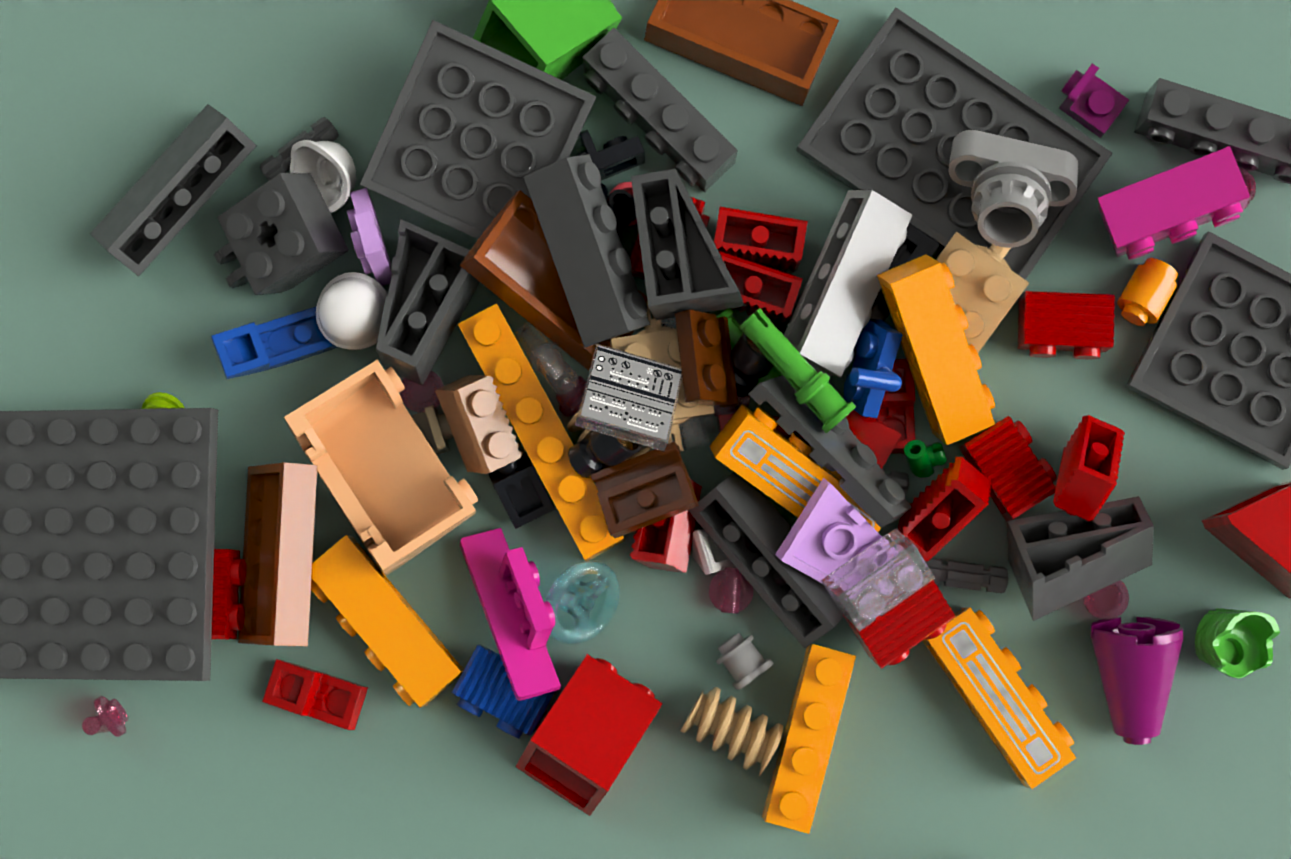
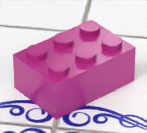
[1098,146,1250,260]

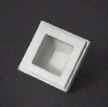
[692,529,735,575]

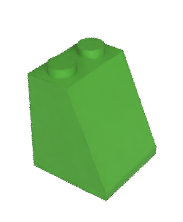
[473,0,622,80]

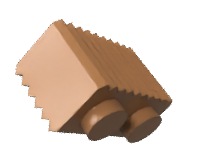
[435,375,523,474]

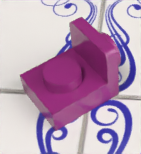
[1059,63,1129,138]

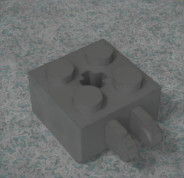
[214,173,349,295]

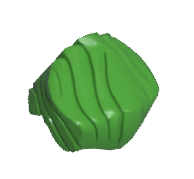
[1195,608,1280,679]

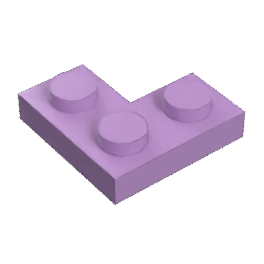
[347,188,392,286]

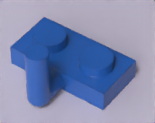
[843,318,903,418]

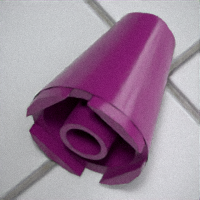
[1090,617,1184,745]

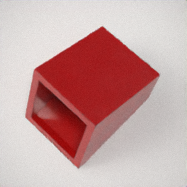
[1202,481,1291,598]
[515,654,663,816]

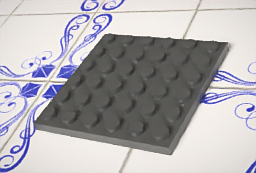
[0,408,218,681]

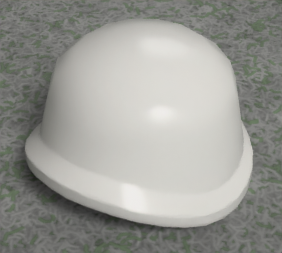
[290,140,357,213]
[316,272,388,350]

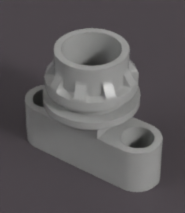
[948,130,1079,248]

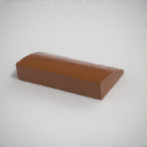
[644,0,839,106]
[460,190,648,373]
[238,462,318,647]

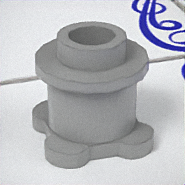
[716,633,774,690]

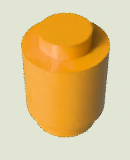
[1117,258,1178,326]

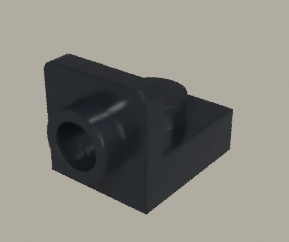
[575,129,645,181]
[488,452,555,529]

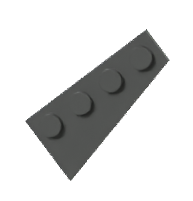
[749,375,912,528]

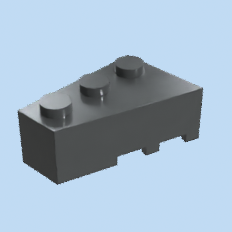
[631,169,745,320]
[376,219,480,386]
[1007,496,1154,621]

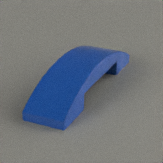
[211,306,338,379]

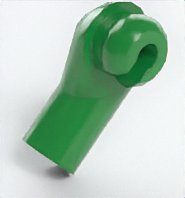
[904,440,947,478]

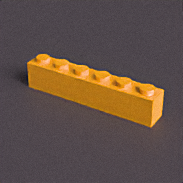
[458,303,625,562]

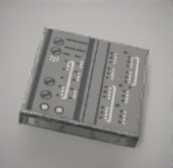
[575,344,682,451]

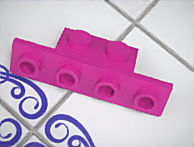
[460,528,561,701]

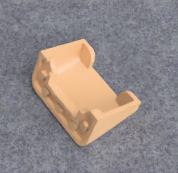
[284,359,478,576]

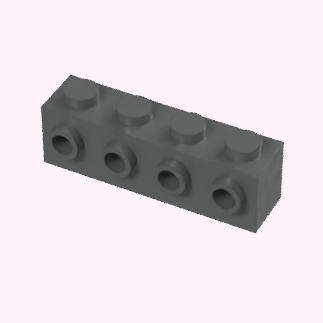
[582,27,738,192]
[1134,78,1291,184]
[90,104,257,277]
[523,154,650,348]
[688,472,856,648]

